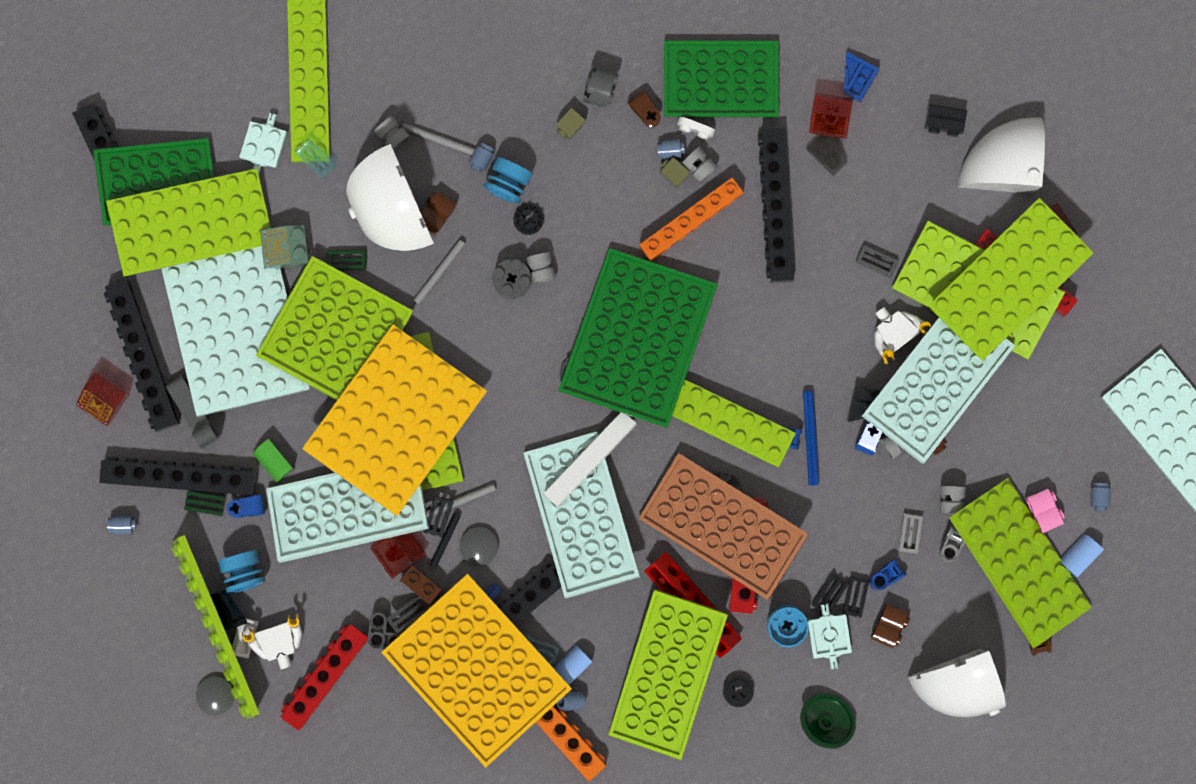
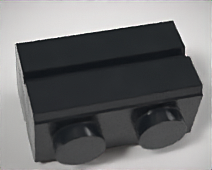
[924,104,967,137]

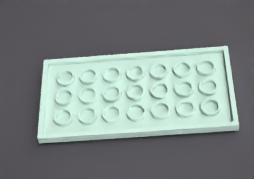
[862,318,1015,464]
[1101,349,1196,512]
[524,431,640,599]
[266,473,429,563]

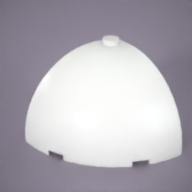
[957,117,1045,194]
[346,144,434,251]
[908,649,1006,717]

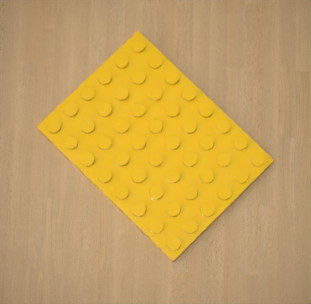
[302,325,487,516]
[381,574,572,768]

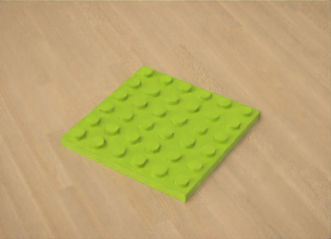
[256,256,413,400]

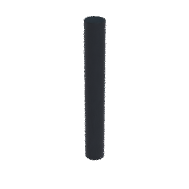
[430,513,461,568]

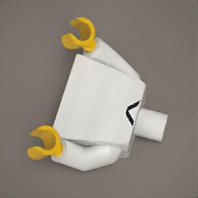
[874,307,932,364]
[241,614,302,670]

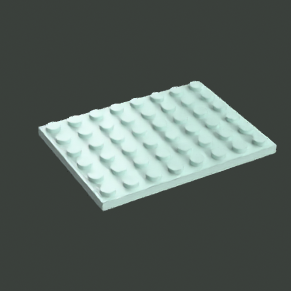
[161,246,310,417]

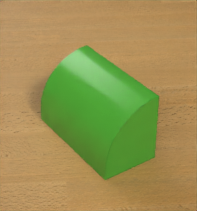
[253,439,294,483]

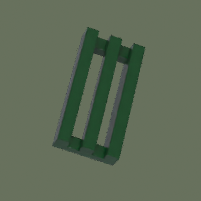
[327,250,366,270]
[184,491,226,516]

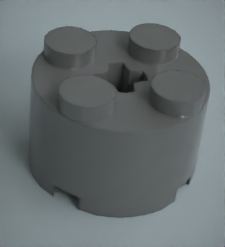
[583,65,618,108]
[492,259,531,299]

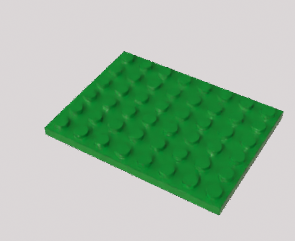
[558,248,718,429]

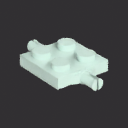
[239,113,288,175]
[807,603,852,669]

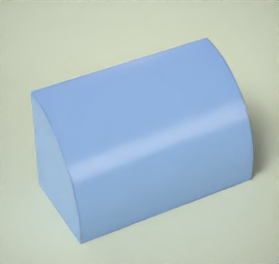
[1060,534,1104,577]
[553,645,593,685]

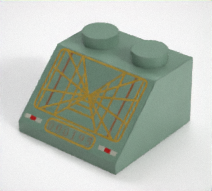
[260,225,308,269]

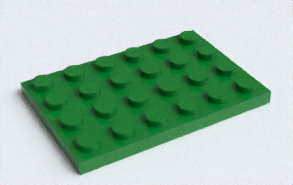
[664,41,779,118]
[93,138,214,226]

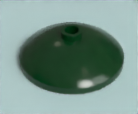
[800,693,856,749]

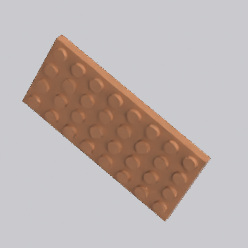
[638,453,809,600]

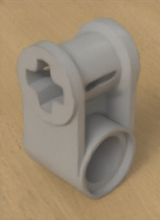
[939,524,965,563]

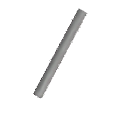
[402,123,475,155]
[414,239,465,305]
[426,484,496,518]

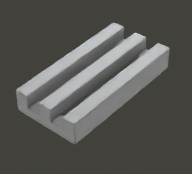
[898,513,923,554]

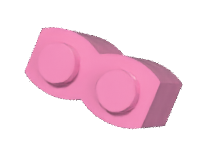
[1025,489,1065,533]

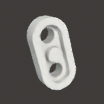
[677,117,715,140]

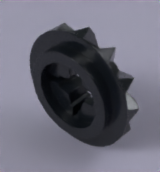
[513,204,544,235]
[723,676,754,707]

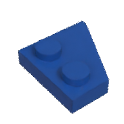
[844,52,880,103]

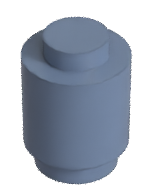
[657,139,685,159]
[469,143,494,172]
[1091,483,1111,511]
[107,515,137,535]
[557,691,586,711]

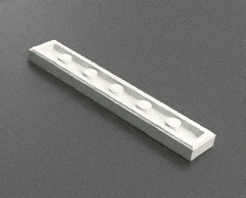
[544,413,637,508]

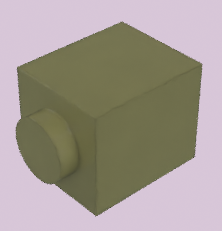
[556,108,586,140]
[660,158,690,189]

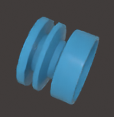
[483,157,533,204]
[217,550,266,593]
[767,604,809,648]

